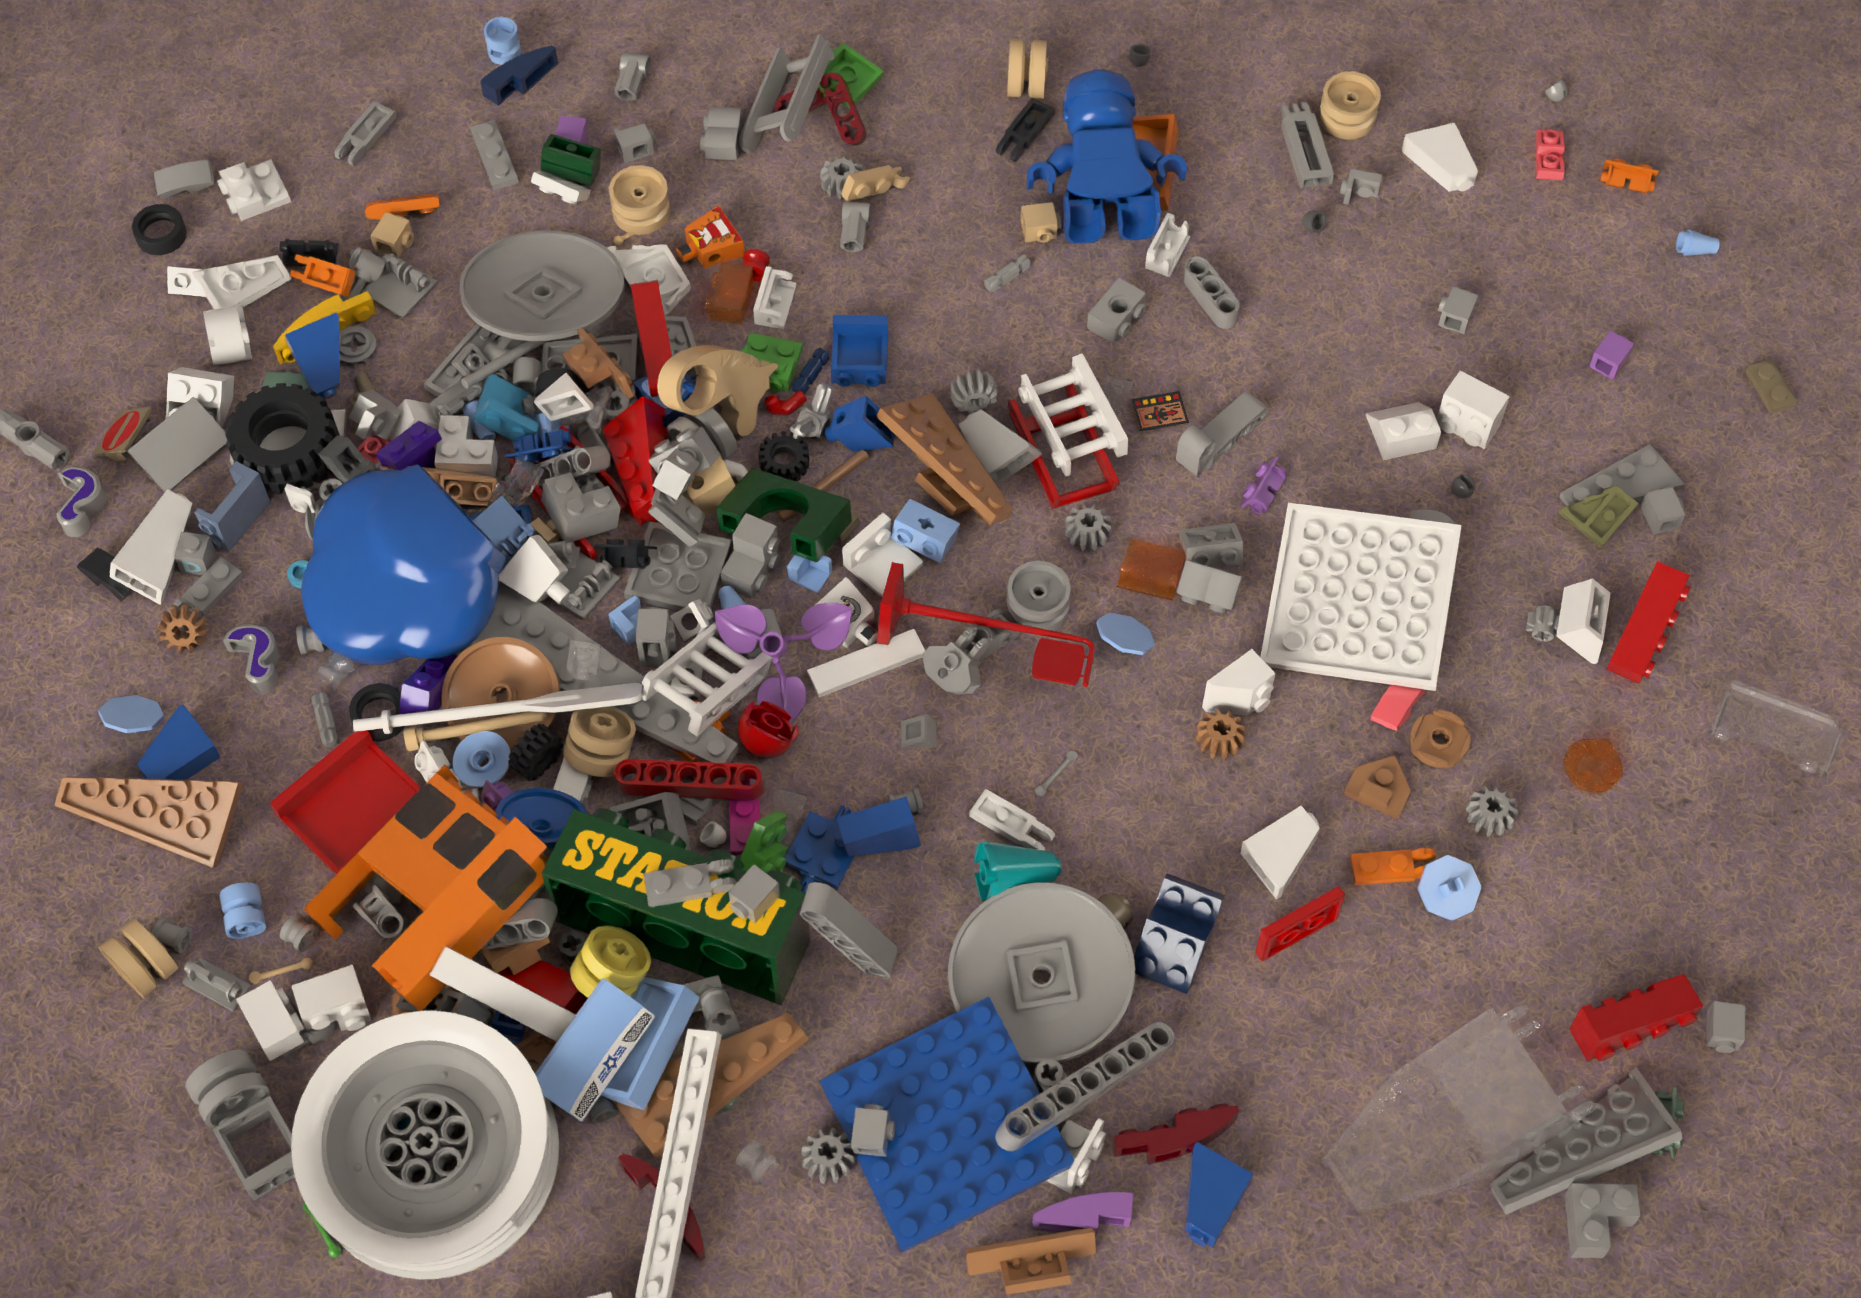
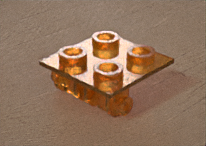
[1117,538,1185,601]

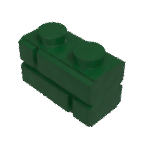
[541,134,601,186]

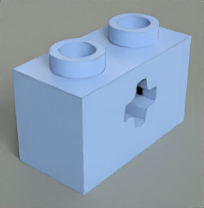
[890,499,960,563]

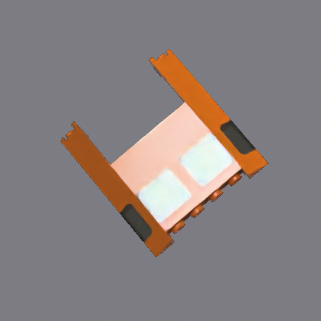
[304,764,548,1011]

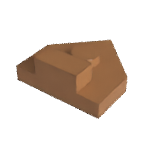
[1343,755,1411,819]
[481,937,550,975]

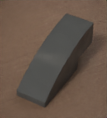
[318,435,377,483]

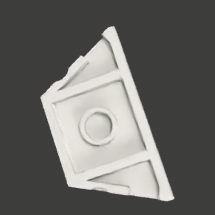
[607,245,691,316]

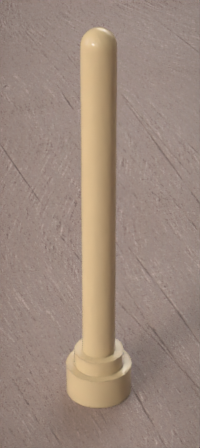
[404,711,547,751]

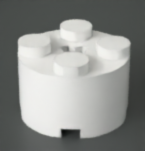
[203,305,252,365]

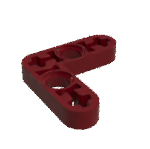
[775,73,867,146]

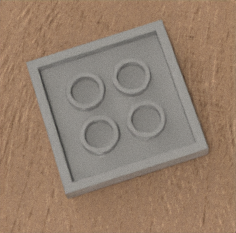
[624,522,732,615]

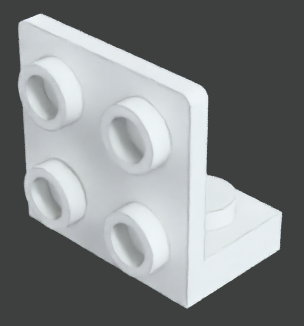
[842,513,923,598]
[1046,1118,1106,1194]

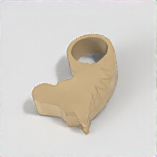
[657,345,778,436]

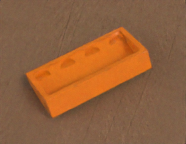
[1114,114,1179,210]

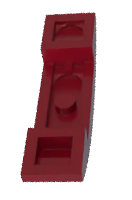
[618,1153,705,1262]

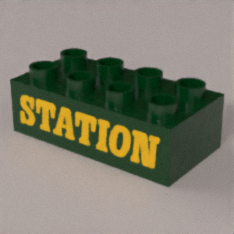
[542,808,810,1006]

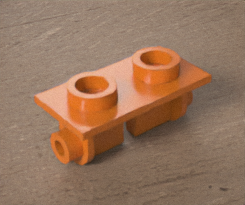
[1600,158,1659,194]

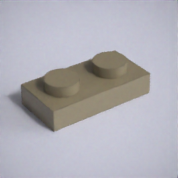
[1745,359,1797,414]

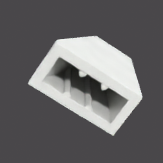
[1402,123,1478,192]
[1240,806,1320,900]

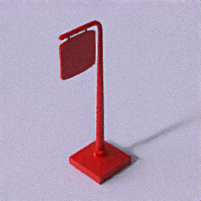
[877,562,1095,687]

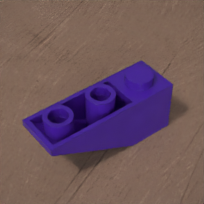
[399,654,459,714]

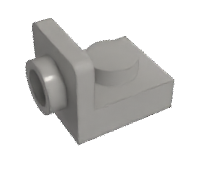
[1340,169,1382,205]

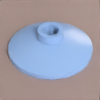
[452,731,511,788]

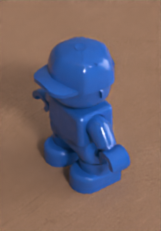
[1026,69,1187,244]

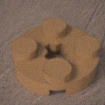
[1409,710,1471,769]

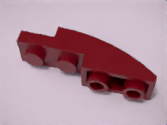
[1112,1103,1239,1165]

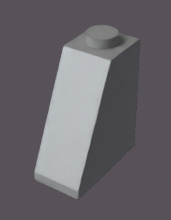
[958,409,1042,484]

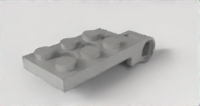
[512,334,640,394]

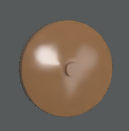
[441,637,561,753]

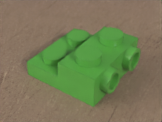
[818,42,884,109]
[741,333,803,392]
[740,810,788,874]

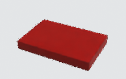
[1255,886,1345,961]

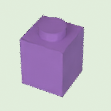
[555,116,589,144]
[1589,330,1634,380]

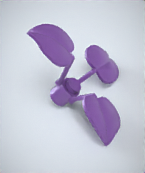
[715,603,852,723]

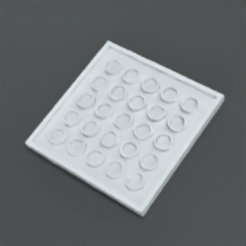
[1260,503,1461,691]

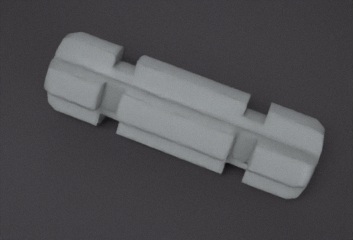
[984,254,1031,293]
[311,692,339,748]

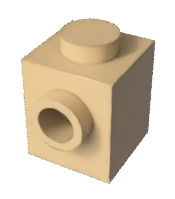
[1020,202,1061,243]
[370,212,414,258]

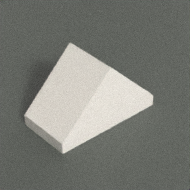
[534,373,594,421]
[389,399,440,441]

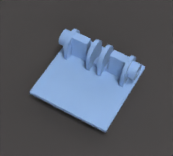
[473,495,536,573]

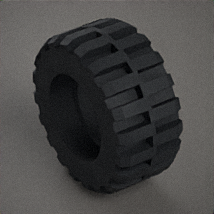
[225,383,340,494]

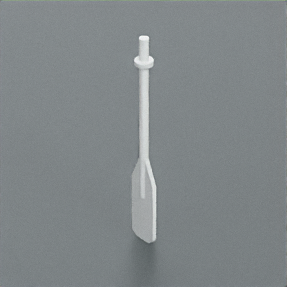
[353,683,643,734]

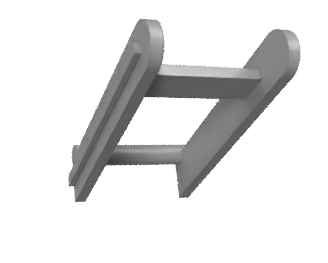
[739,34,835,153]

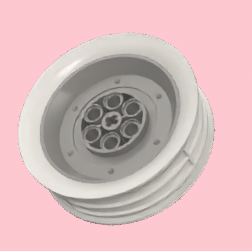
[291,1011,559,1279]

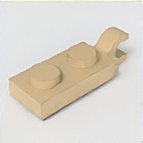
[841,165,910,201]

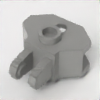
[922,626,990,694]

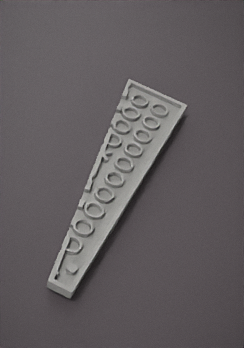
[467,573,739,763]

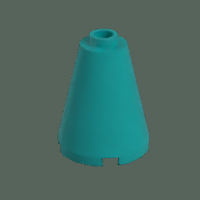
[974,841,1061,901]

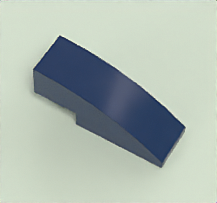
[480,45,558,106]

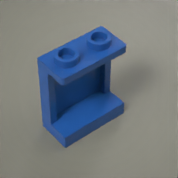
[831,315,888,387]

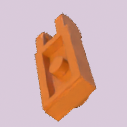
[364,193,440,220]
[289,254,356,297]
[1350,848,1436,885]

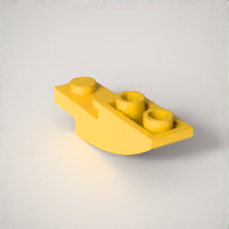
[273,291,376,365]

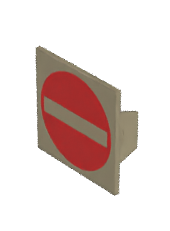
[92,406,152,461]

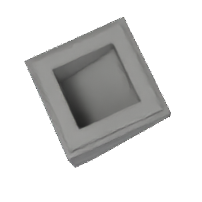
[901,714,937,748]

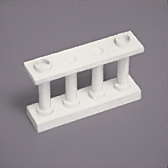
[1018,353,1128,477]
[642,622,772,736]

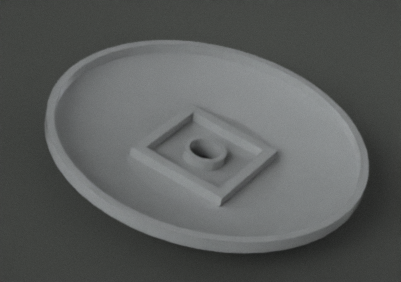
[459,230,624,341]
[948,883,1135,1064]

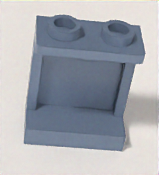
[195,461,270,552]

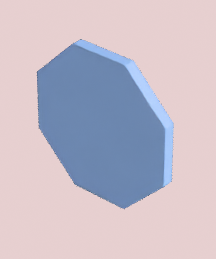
[1096,612,1155,655]
[98,695,164,733]
[1417,855,1481,921]

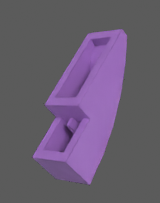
[1032,1192,1133,1236]

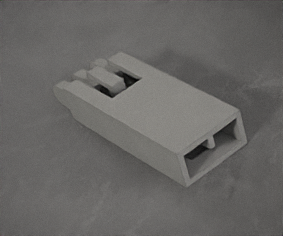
[1281,102,1334,188]

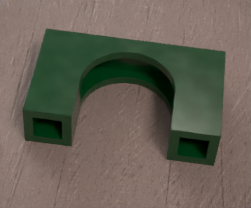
[716,468,852,562]

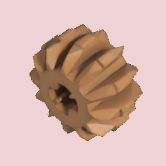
[157,603,209,654]
[1195,708,1246,760]

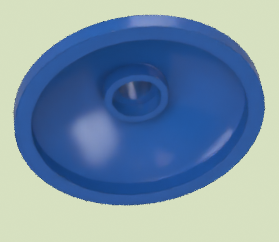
[496,788,588,849]

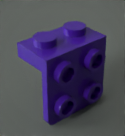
[376,421,442,470]

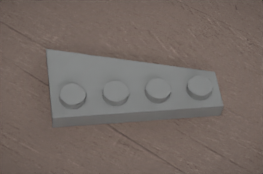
[1559,444,1685,506]

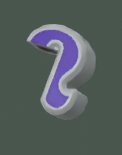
[56,466,107,537]
[223,624,280,694]

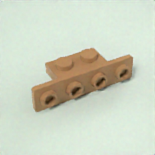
[562,328,634,399]
[915,454,995,526]
[965,1227,1096,1295]

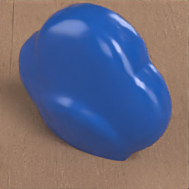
[301,465,506,665]

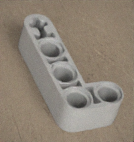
[1176,391,1269,478]

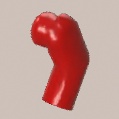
[764,391,807,415]

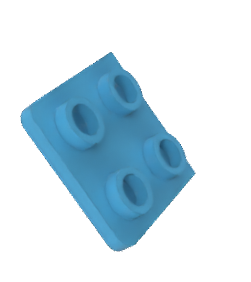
[473,375,539,441]

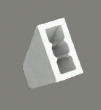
[110,489,193,605]

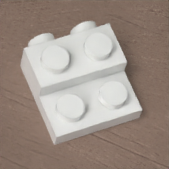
[217,160,291,221]

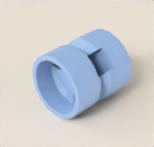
[484,17,521,65]
[219,882,266,939]

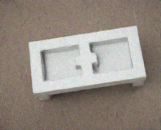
[1145,213,1190,277]
[753,266,796,329]

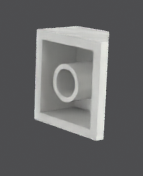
[1366,402,1441,460]
[1202,649,1276,716]

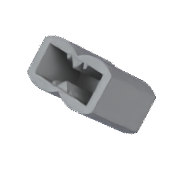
[700,107,743,161]
[1176,560,1243,614]

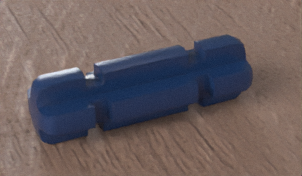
[792,348,829,394]

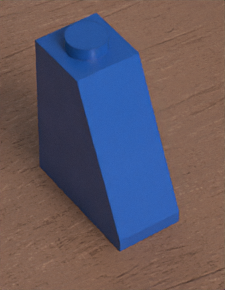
[285,312,340,400]
[137,704,220,780]
[834,797,921,856]
[1185,1142,1253,1248]

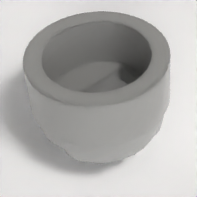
[1544,79,1568,102]

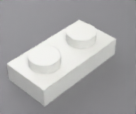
[531,171,591,204]

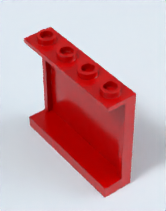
[270,730,432,875]

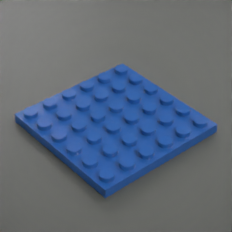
[820,997,1074,1252]

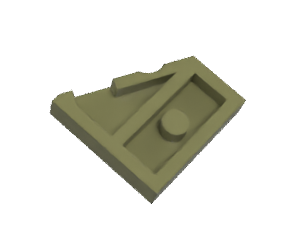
[1558,485,1639,548]

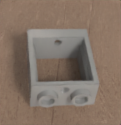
[212,1096,295,1201]

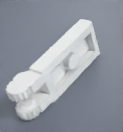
[969,789,1055,851]

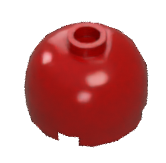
[738,701,799,758]

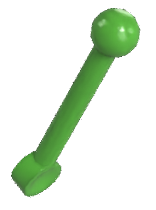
[303,1202,341,1258]

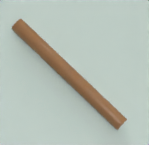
[777,449,869,523]

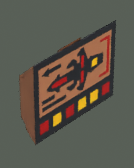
[1131,391,1189,431]

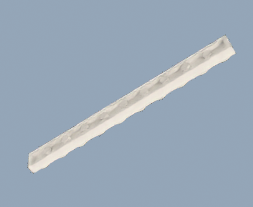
[635,1029,721,1298]

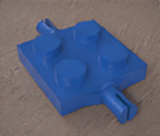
[785,806,855,893]

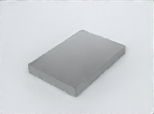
[128,397,227,492]

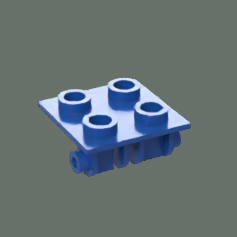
[505,429,574,464]

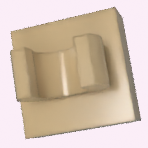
[530,517,561,544]

